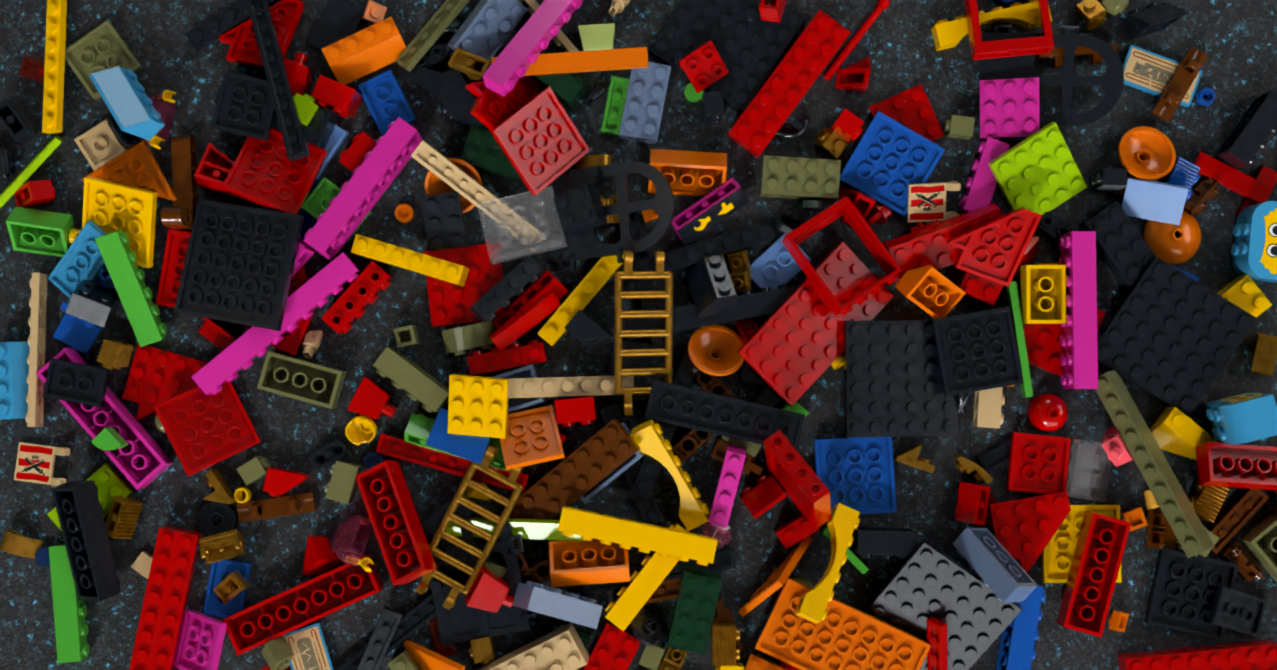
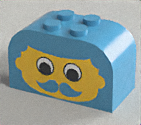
[1231,201,1277,283]
[1206,392,1277,445]

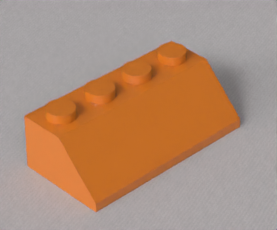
[321,17,406,85]
[648,149,727,197]
[549,538,630,587]

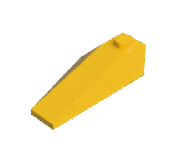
[1150,407,1219,460]

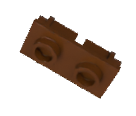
[1184,178,1219,216]
[1223,541,1263,583]

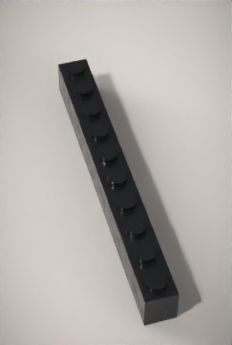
[623,281,803,340]

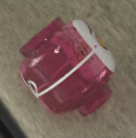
[702,522,733,548]

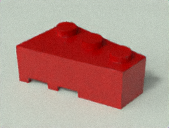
[194,143,253,203]

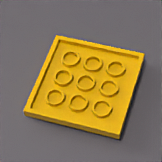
[82,177,157,269]
[1042,504,1122,583]

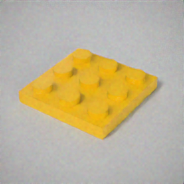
[448,374,509,439]

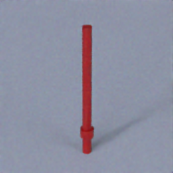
[823,0,891,81]

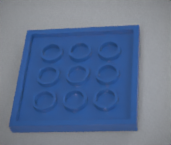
[840,111,945,216]
[814,437,897,515]

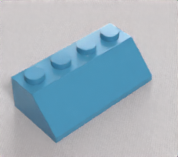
[89,66,165,141]
[0,341,30,420]

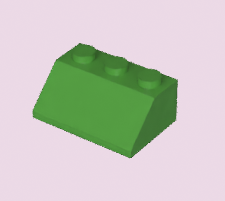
[6,206,75,257]

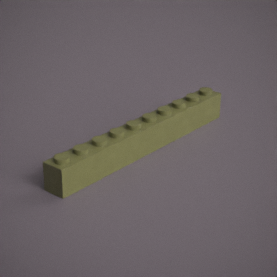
[1095,370,1214,558]

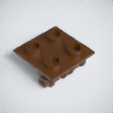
[1146,509,1179,549]

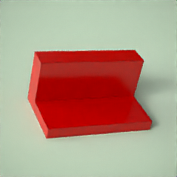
[198,318,239,350]

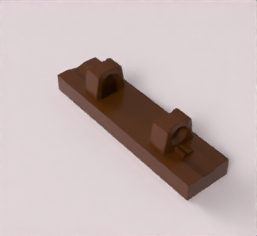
[1035,43,1117,68]
[1151,46,1208,122]
[236,492,317,523]

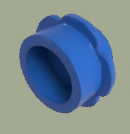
[1196,87,1215,106]

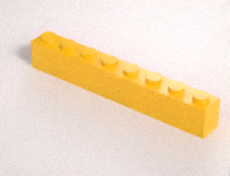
[558,506,718,566]

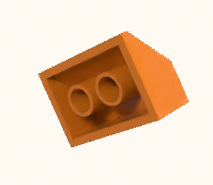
[895,265,966,319]

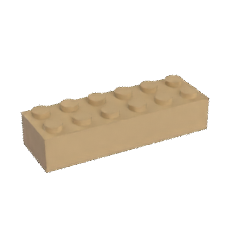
[476,622,590,670]

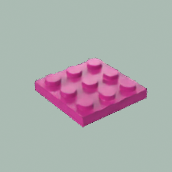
[980,77,1040,139]
[173,609,227,670]

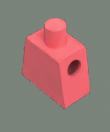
[1101,425,1133,467]

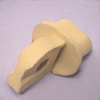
[609,0,630,16]
[302,330,323,359]

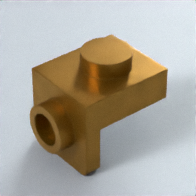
[1076,0,1106,31]
[814,127,849,159]

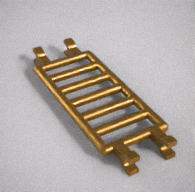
[614,251,673,415]
[415,445,525,610]

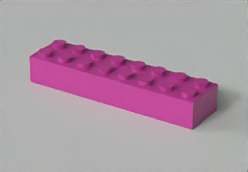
[303,117,423,262]
[1058,231,1098,389]
[36,347,174,490]

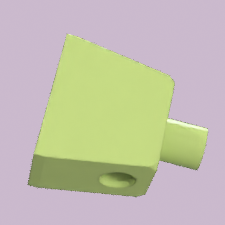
[578,23,615,51]

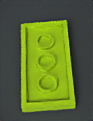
[47,463,132,531]

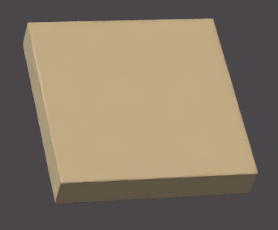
[74,119,127,171]

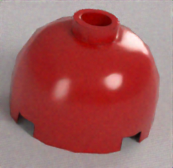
[1027,393,1068,432]

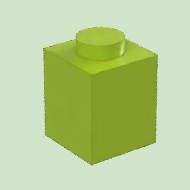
[294,93,319,126]

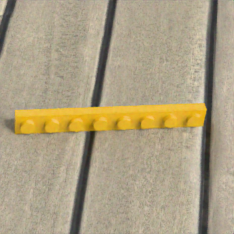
[42,0,67,134]

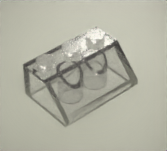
[1066,439,1112,502]

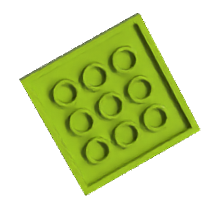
[988,122,1087,215]

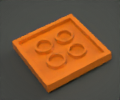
[500,405,564,470]

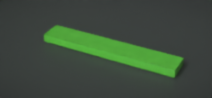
[1006,281,1033,398]

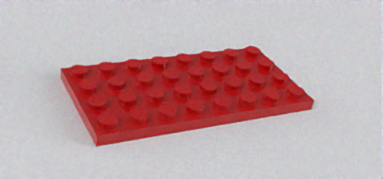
[737,242,894,406]

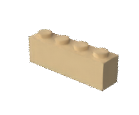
[973,387,1005,428]

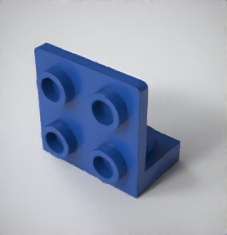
[53,302,102,354]

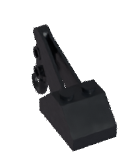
[401,27,488,130]

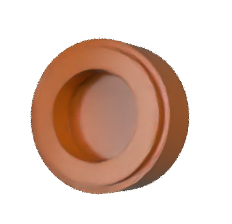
[394,204,415,223]

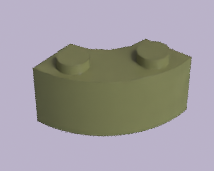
[442,321,497,356]

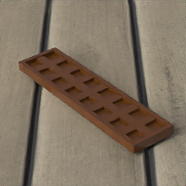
[508,418,641,541]

